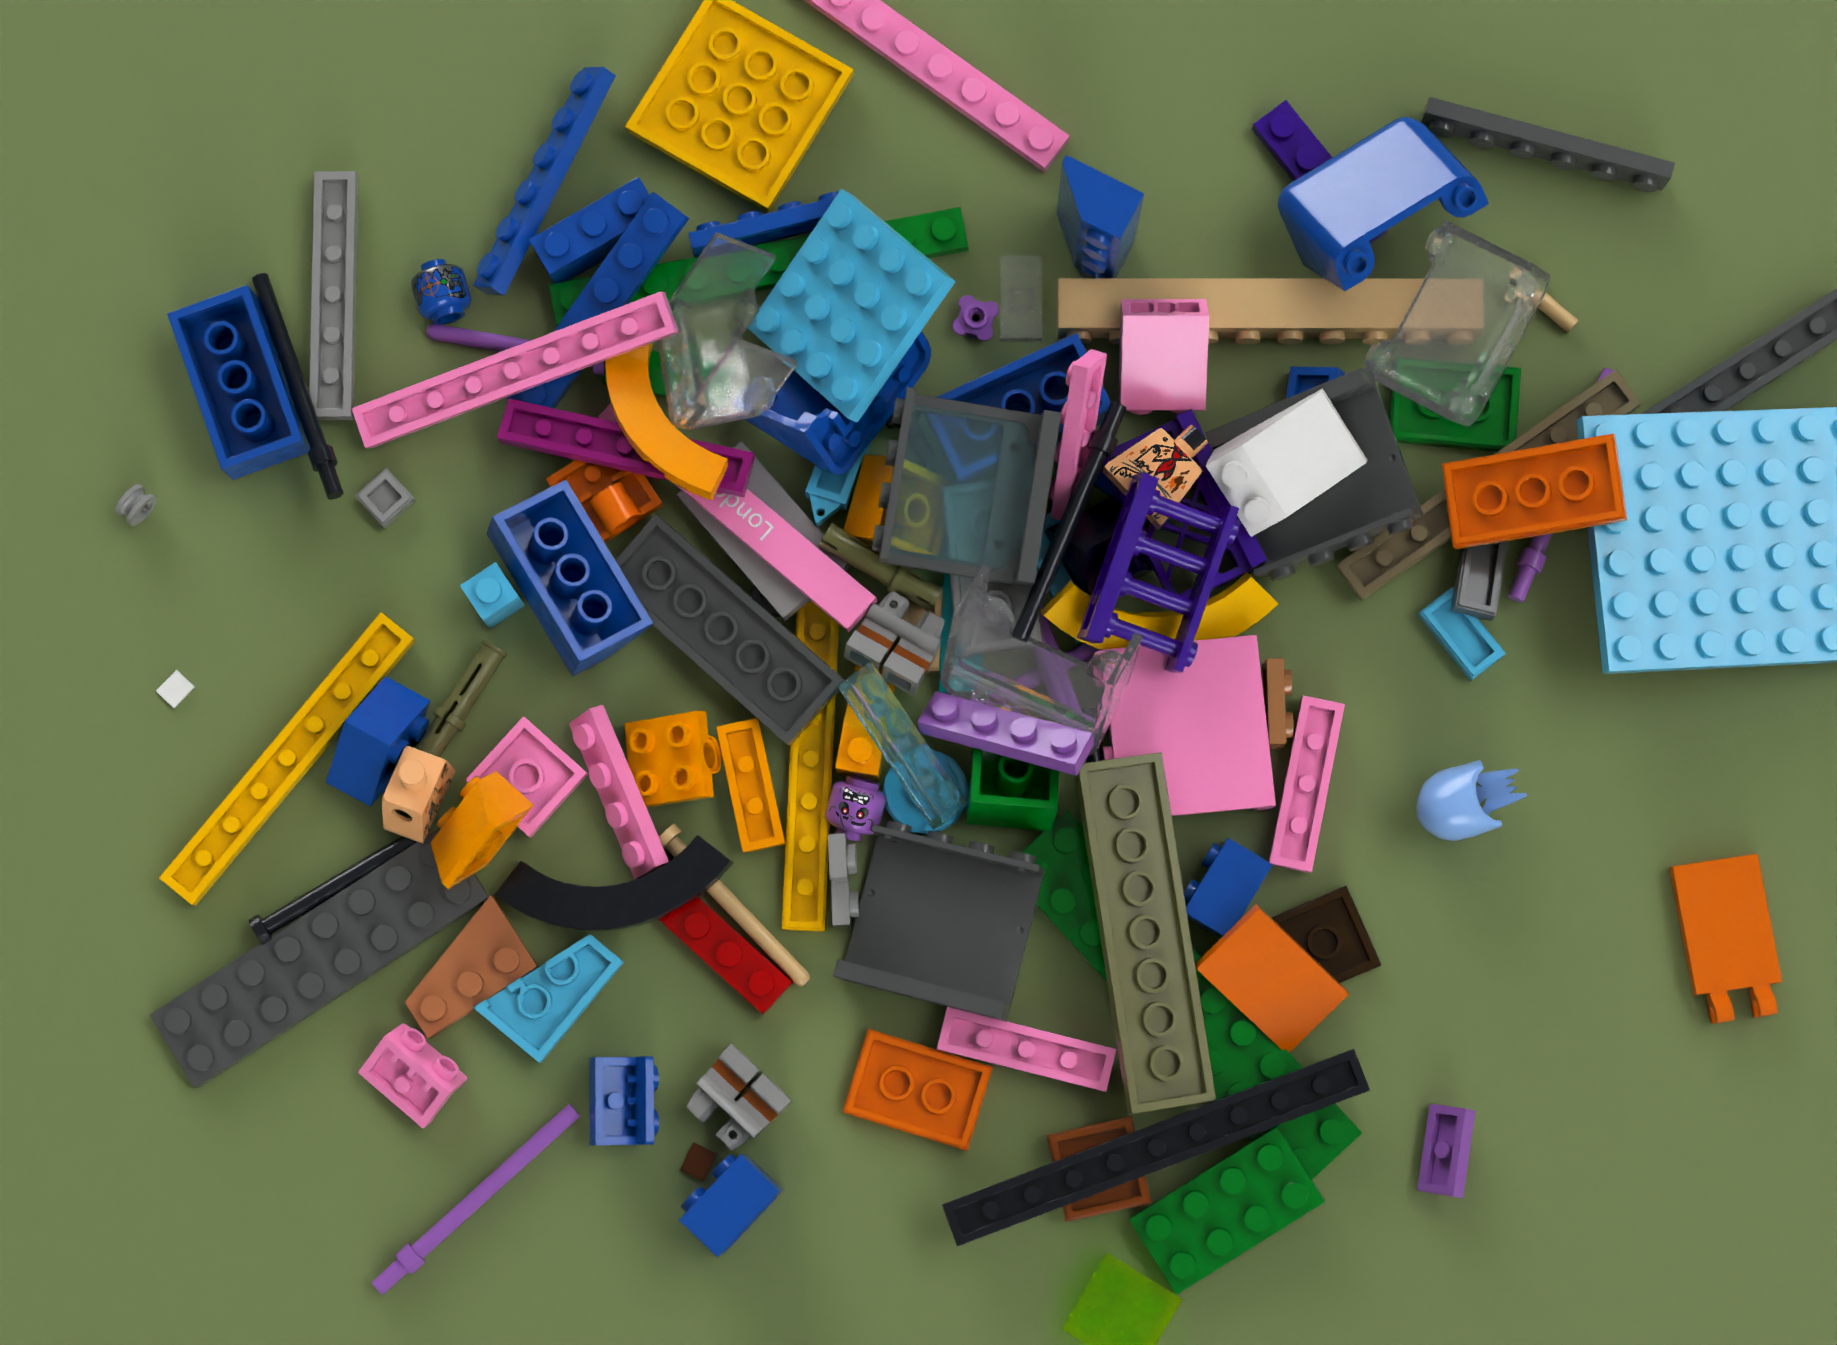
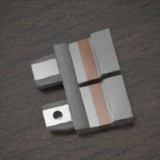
[844,591,945,697]
[686,1043,793,1150]

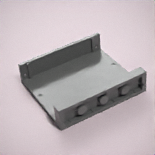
[1205,368,1424,582]
[833,820,1045,1022]

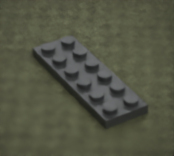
[615,514,846,746]

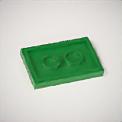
[1389,357,1521,452]

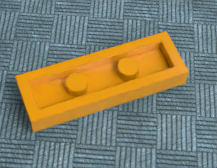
[716,718,786,854]

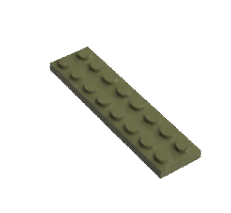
[1075,752,1216,1114]

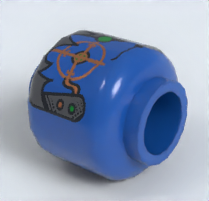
[411,259,471,325]

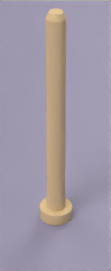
[659,823,811,987]

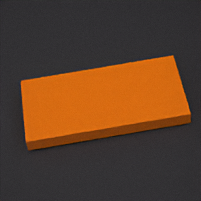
[1442,433,1628,549]

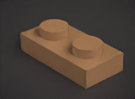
[1263,658,1294,749]

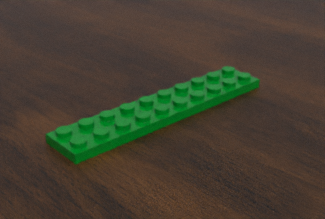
[1022,810,1362,1179]

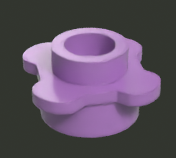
[953,295,999,341]

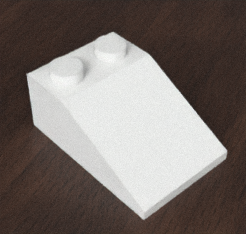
[1206,388,1367,537]

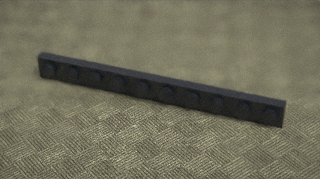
[942,1049,1370,1247]

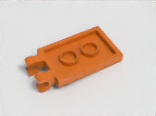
[1669,854,1782,1024]

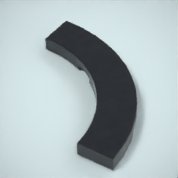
[495,835,734,931]

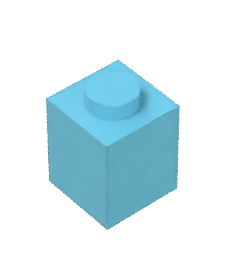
[460,562,526,629]

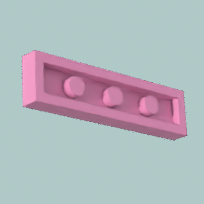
[1049,349,1107,520]
[1268,695,1345,873]
[569,705,669,880]
[937,1007,1116,1092]

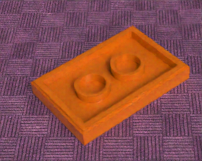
[1195,904,1349,1053]
[843,1029,993,1151]

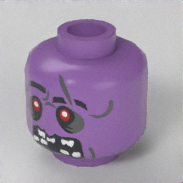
[825,775,886,841]

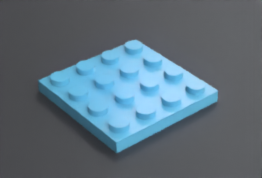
[747,189,956,423]

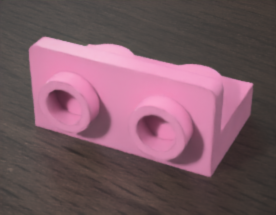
[358,1023,468,1129]

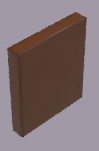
[680,1142,717,1181]

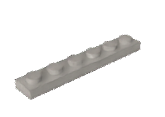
[309,171,359,420]

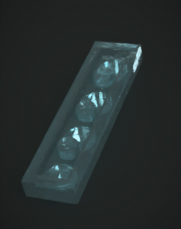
[837,661,967,830]

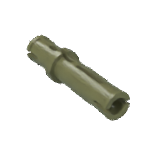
[818,523,942,612]
[414,640,507,757]

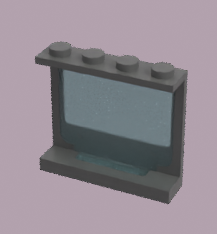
[871,387,1061,587]

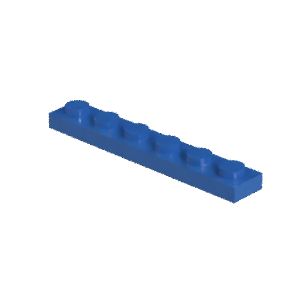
[473,67,616,296]
[507,191,689,408]

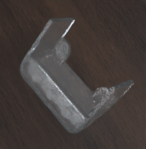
[657,232,797,431]
[941,564,1143,755]

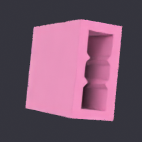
[1118,299,1209,415]

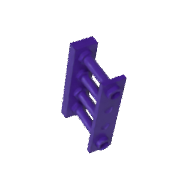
[1077,472,1240,673]

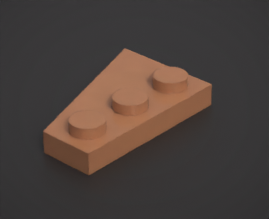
[405,895,539,1039]

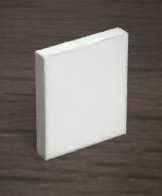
[156,670,195,709]

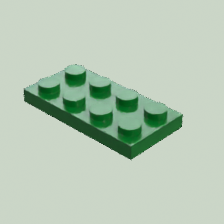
[1129,1125,1325,1295]

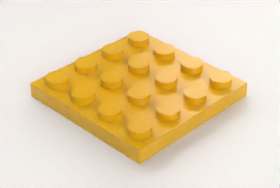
[625,0,854,213]

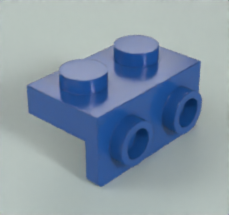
[589,1056,659,1146]

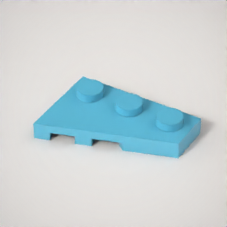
[473,934,625,1063]

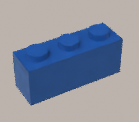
[529,177,650,284]

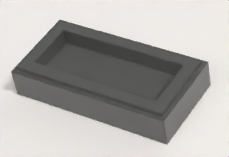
[1451,541,1507,621]

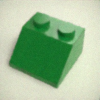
[966,748,1059,831]

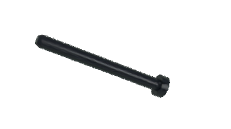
[248,836,417,945]

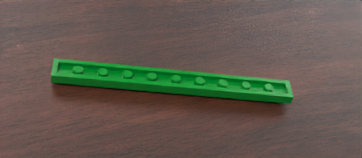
[549,207,968,326]

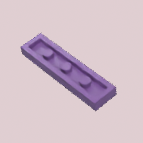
[917,691,1094,776]

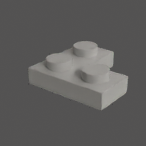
[828,833,859,928]

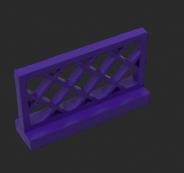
[1102,409,1267,598]

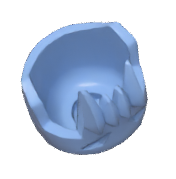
[1416,760,1527,841]

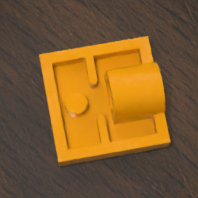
[624,710,722,808]

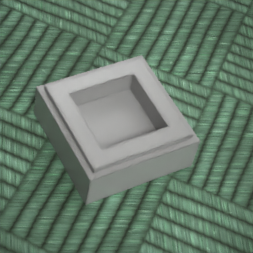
[355,468,417,529]

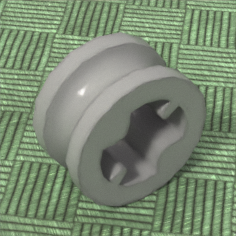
[115,484,157,527]

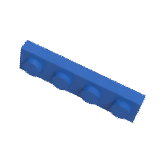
[688,191,852,257]

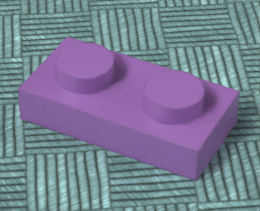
[1417,1104,1476,1198]

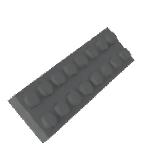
[150,828,489,1088]

